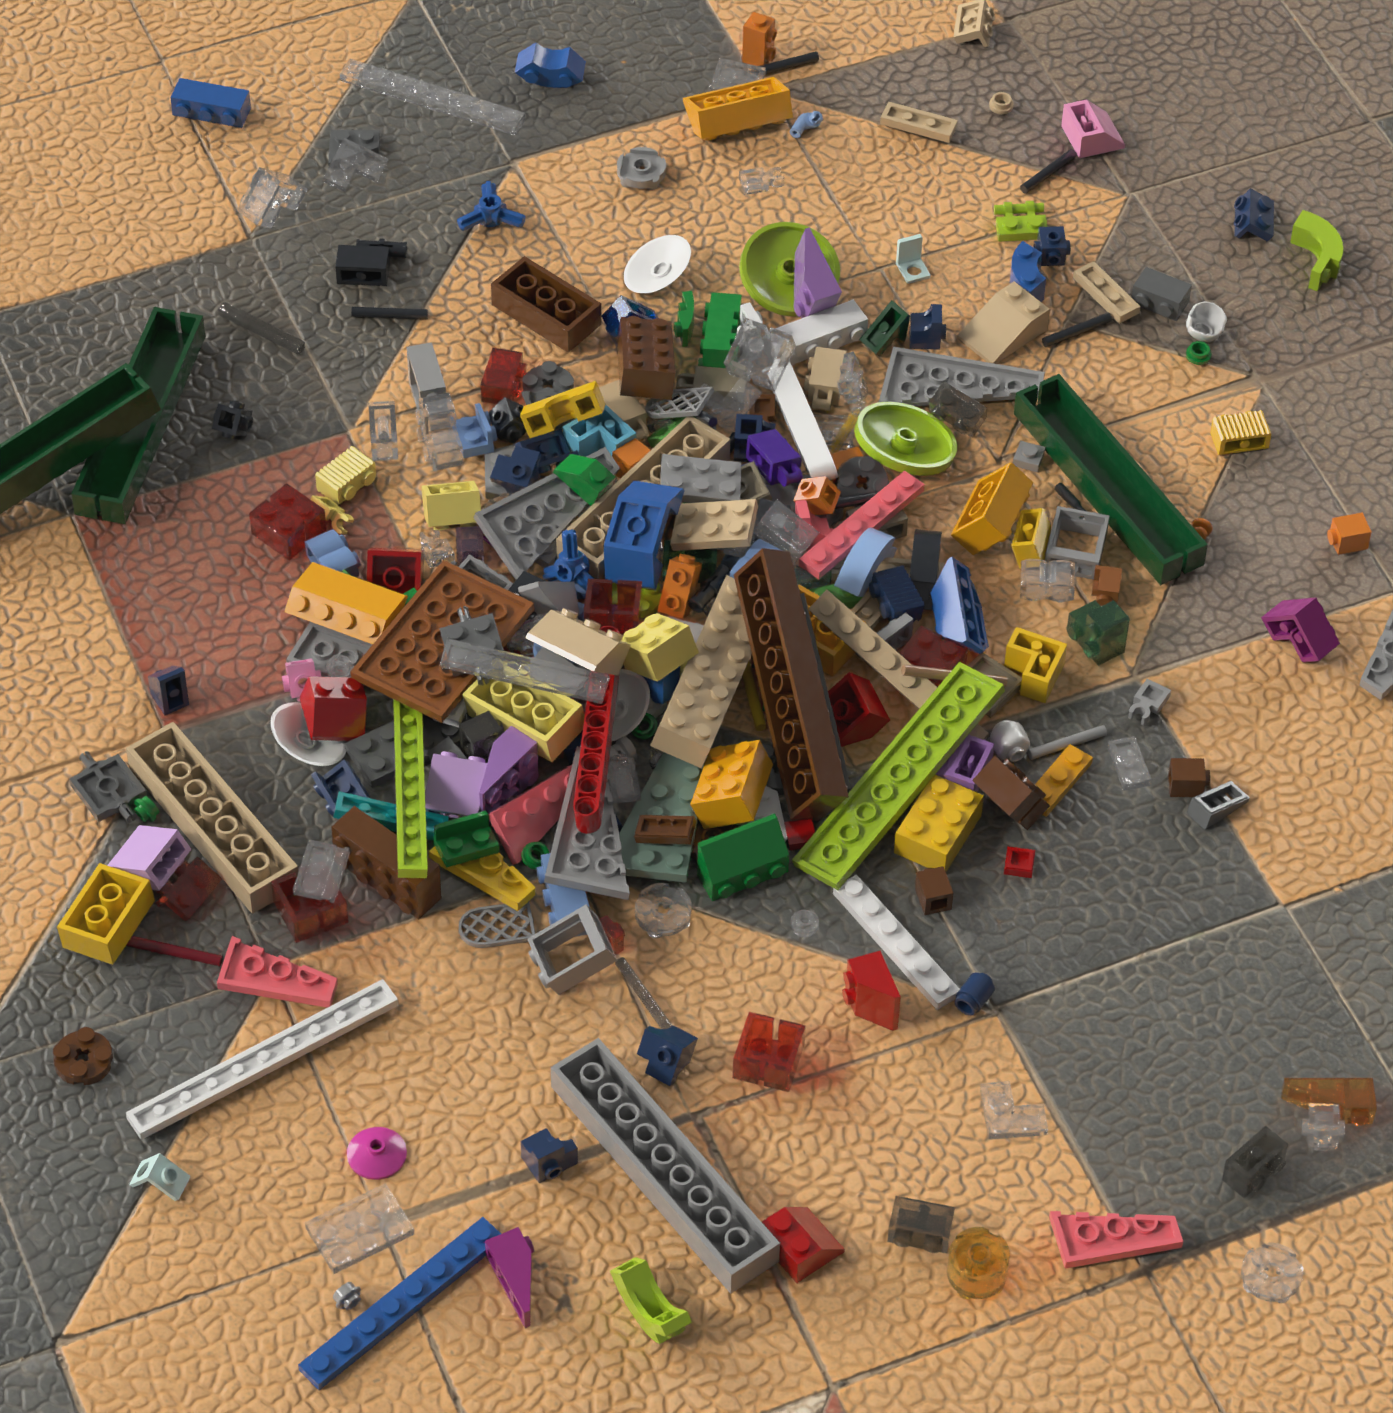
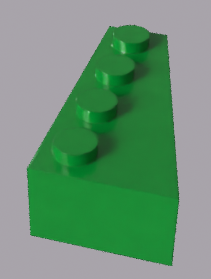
[698,292,742,369]

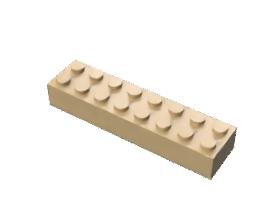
[556,416,730,583]
[650,575,752,768]
[126,722,300,914]

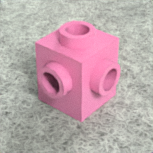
[282,658,322,702]

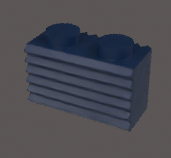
[869,565,924,622]

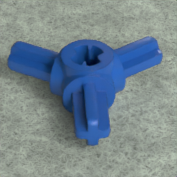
[457,181,526,231]
[542,529,603,598]

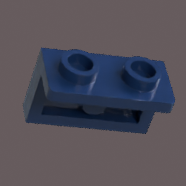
[1234,188,1274,242]
[515,429,579,474]
[311,759,370,819]

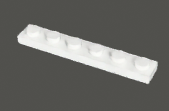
[833,875,959,1010]

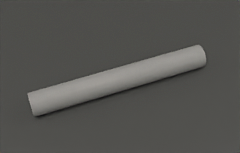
[1027,725,1107,760]

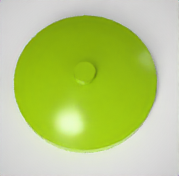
[739,222,840,317]
[854,402,957,476]

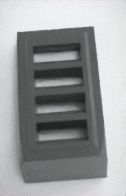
[1187,781,1250,829]

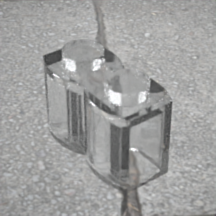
[1020,559,1075,603]

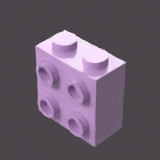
[425,751,487,819]
[107,825,191,891]

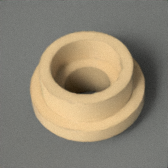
[989,92,1014,115]

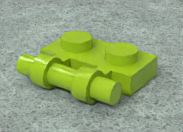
[994,201,1048,242]

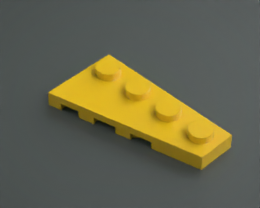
[429,846,536,911]

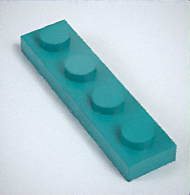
[333,791,449,841]

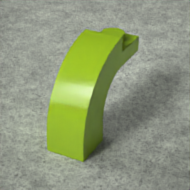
[1290,210,1343,292]
[610,1257,692,1344]

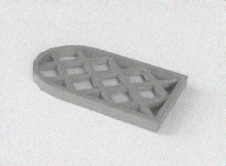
[645,387,714,418]
[459,902,535,948]

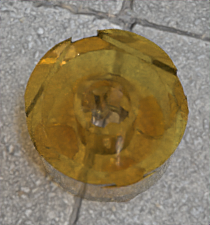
[947,1227,1010,1299]

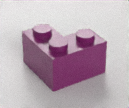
[1261,597,1340,662]

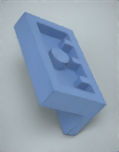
[451,403,497,458]

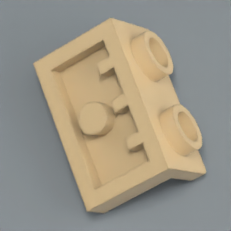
[953,0,995,48]

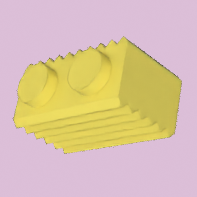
[315,446,376,505]

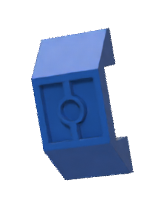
[604,481,685,590]

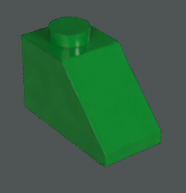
[553,454,616,506]

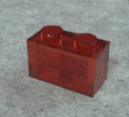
[480,348,527,404]

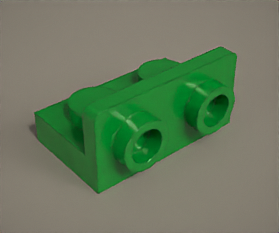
[434,811,499,868]

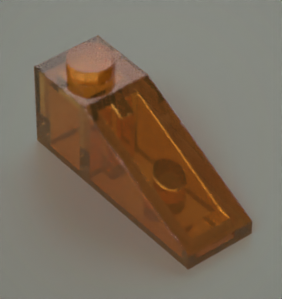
[1281,1078,1377,1126]

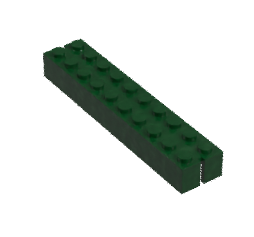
[71,307,206,524]
[0,363,161,514]
[1014,374,1208,585]

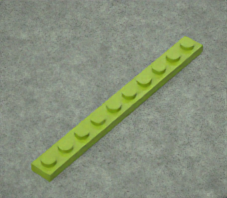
[393,699,428,878]

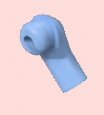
[790,111,823,138]

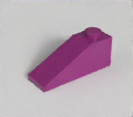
[485,1227,534,1328]

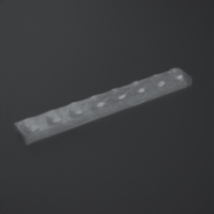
[339,59,525,135]

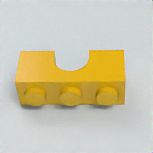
[520,381,606,438]

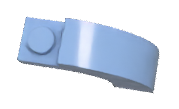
[834,527,897,597]

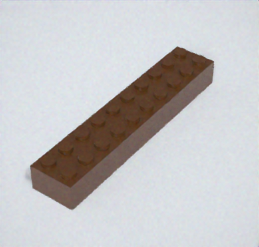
[734,548,849,822]

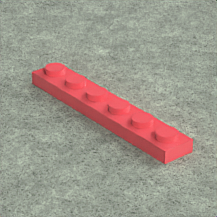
[799,471,925,579]

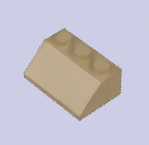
[526,608,631,675]

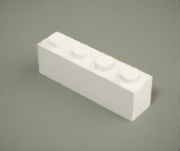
[763,299,868,366]

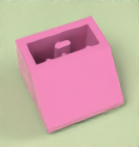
[1062,100,1125,158]

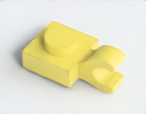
[308,495,354,534]

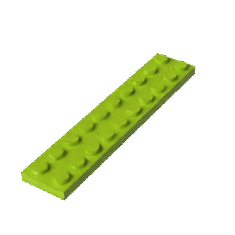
[792,662,1005,890]

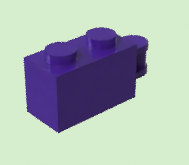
[746,429,803,487]

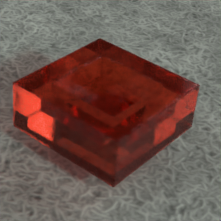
[599,915,625,955]

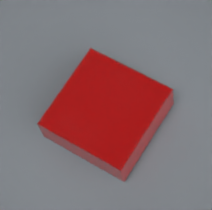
[784,819,815,850]
[1004,846,1035,878]

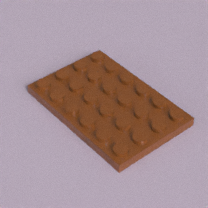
[350,560,535,723]

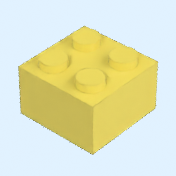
[422,481,481,530]
[622,613,699,682]

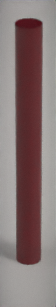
[126,936,223,967]

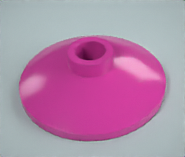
[347,1127,407,1180]

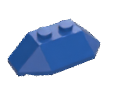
[931,557,989,654]

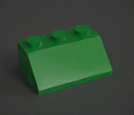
[697,813,789,901]

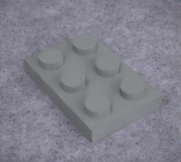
[660,454,741,503]
[286,622,373,687]

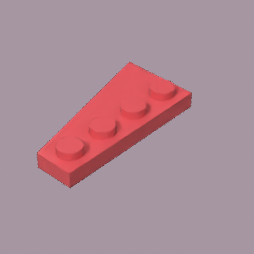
[488,765,572,865]
[217,936,338,1008]
[1049,1211,1183,1269]

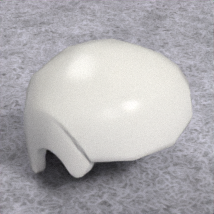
[1186,301,1227,343]

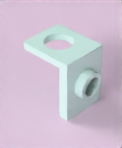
[896,234,930,284]
[129,1153,190,1201]

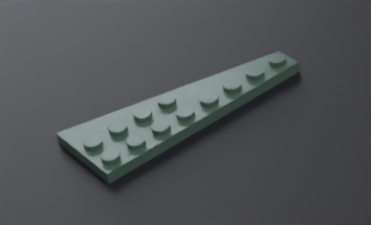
[619,746,712,882]

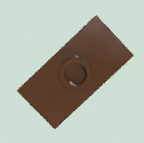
[634,815,696,845]

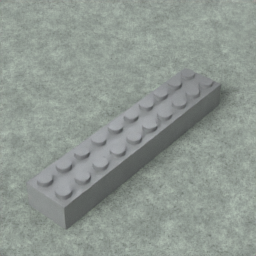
[551,1038,780,1294]

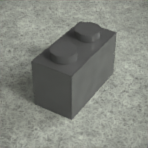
[1132,267,1192,321]

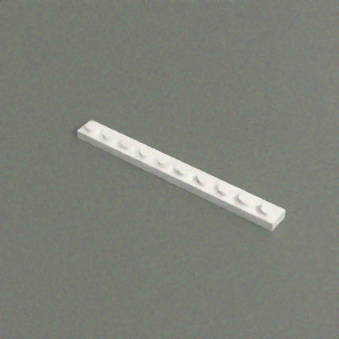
[126,979,398,1140]

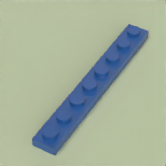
[298,1217,501,1390]

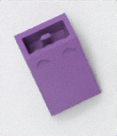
[479,726,539,823]
[924,735,994,793]

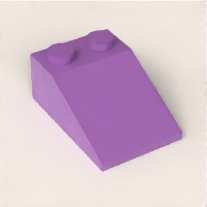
[794,227,842,319]

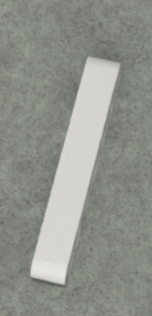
[765,361,838,480]

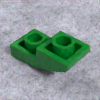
[673,291,694,347]

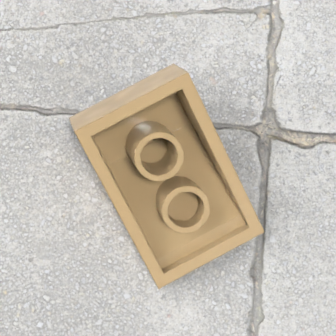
[957,281,1050,364]

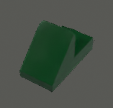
[859,300,910,357]

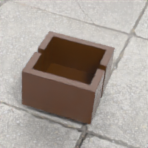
[972,756,1050,830]

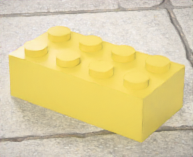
[462,662,585,762]

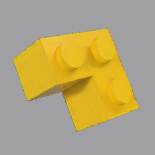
[1004,627,1067,704]

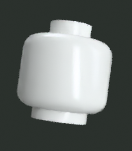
[990,720,1030,762]

